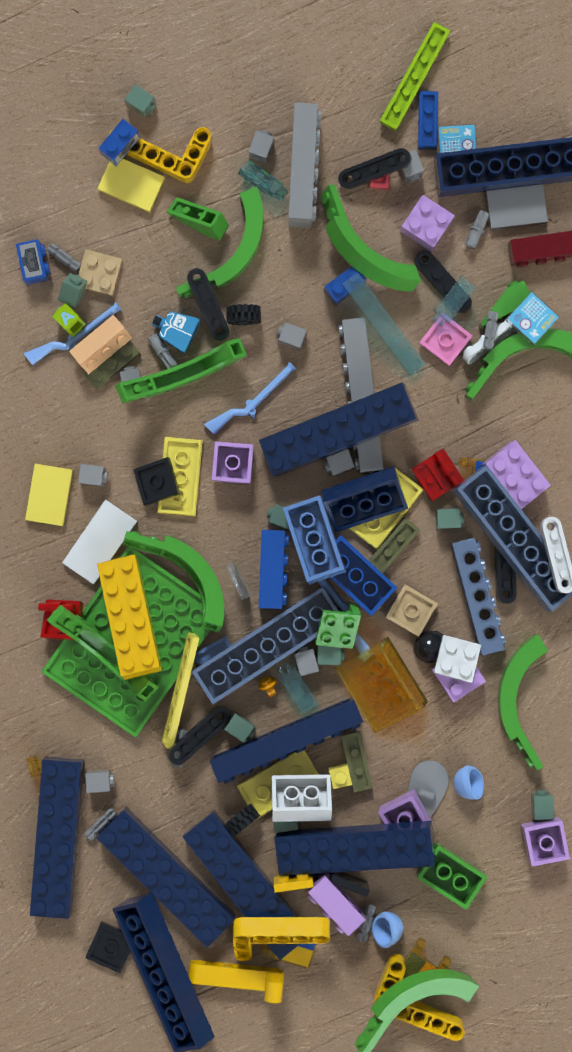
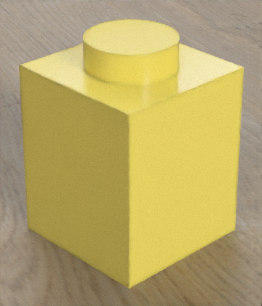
[328,763,352,789]

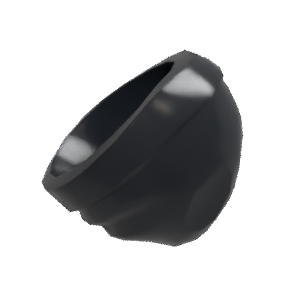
[413,631,443,663]

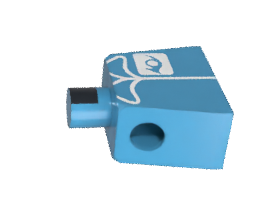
[152,311,201,355]

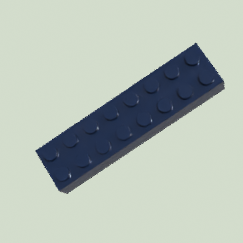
[434,137,572,197]
[259,382,419,477]
[210,697,363,784]
[30,757,84,919]
[97,806,235,948]
[183,810,300,961]
[274,821,436,876]
[112,893,215,1052]

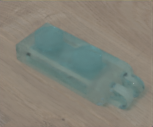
[238,160,288,200]
[433,276,477,327]
[278,663,319,715]

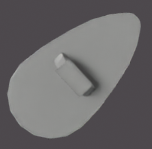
[408,760,449,817]

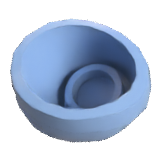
[453,765,484,800]
[372,911,404,948]

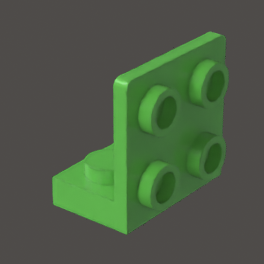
[315,603,361,649]

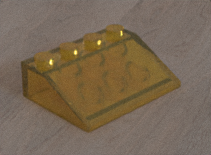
[335,637,428,733]

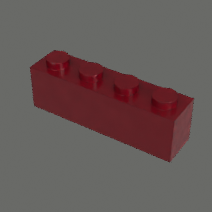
[508,231,572,268]

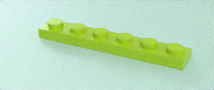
[379,22,451,132]

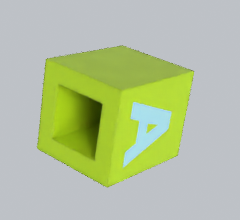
[52,303,86,337]

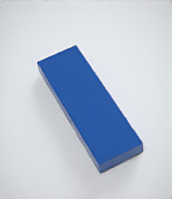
[418,91,438,150]

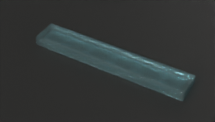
[342,272,425,376]

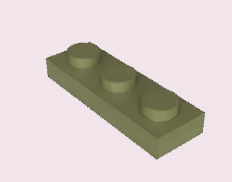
[84,341,140,390]
[368,518,420,574]
[341,731,373,793]

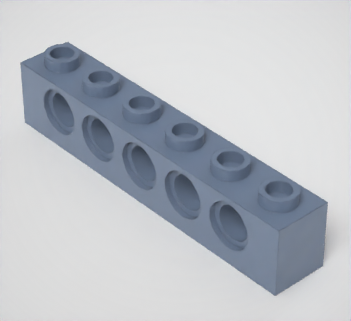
[450,538,506,656]

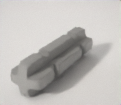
[47,243,81,273]
[483,311,498,349]
[85,808,117,841]
[357,904,376,943]

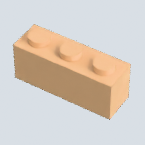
[69,315,132,375]

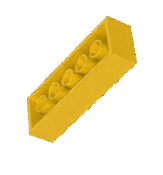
[97,554,163,680]

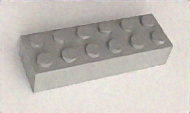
[289,103,321,228]

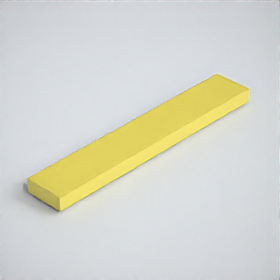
[162,632,199,749]

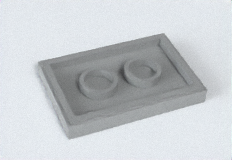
[486,184,548,230]

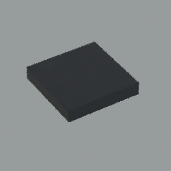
[133,457,181,506]
[330,872,370,897]
[85,921,130,973]

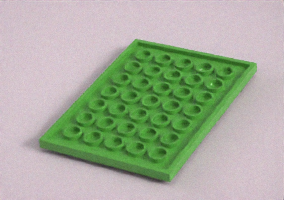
[41,547,210,738]

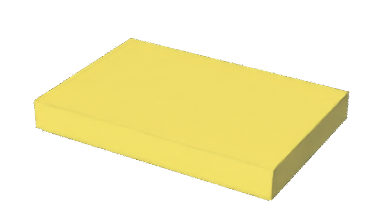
[97,159,165,213]
[25,464,73,526]

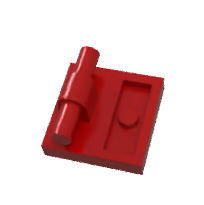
[411,448,464,501]
[38,599,84,640]

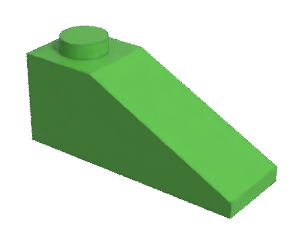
[167,197,229,241]
[479,280,531,329]

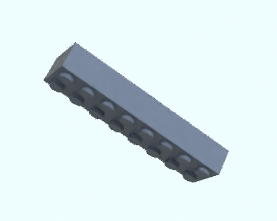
[452,465,572,612]
[192,587,338,704]

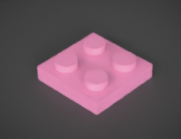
[419,312,473,367]

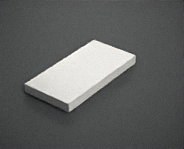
[62,500,138,584]

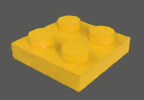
[274,873,314,893]

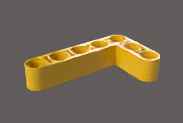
[109,127,212,183]
[233,917,330,961]
[374,953,465,1041]
[188,960,284,1003]

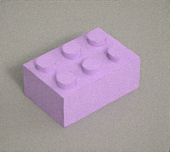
[481,440,551,509]
[308,873,366,936]

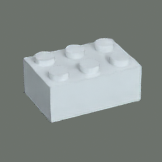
[272,775,332,822]

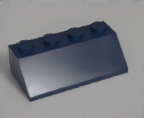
[321,466,408,533]

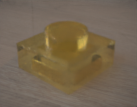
[27,755,42,778]

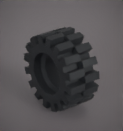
[226,304,261,325]
[224,804,260,837]

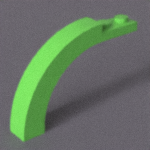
[320,184,421,292]
[176,186,264,298]
[465,328,572,401]
[115,338,247,404]
[122,531,224,632]
[47,605,159,701]
[497,634,548,770]
[354,969,479,1052]

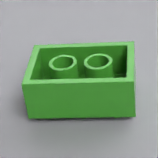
[415,841,487,910]

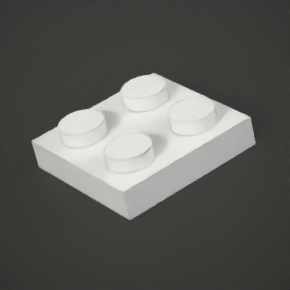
[433,635,481,683]

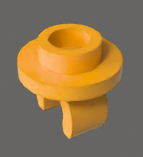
[258,676,276,697]

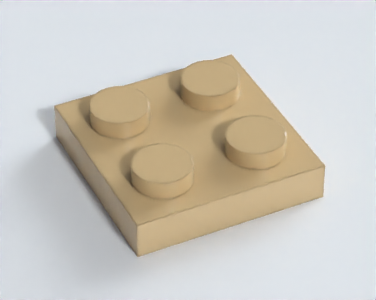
[78,249,123,297]
[385,584,438,637]

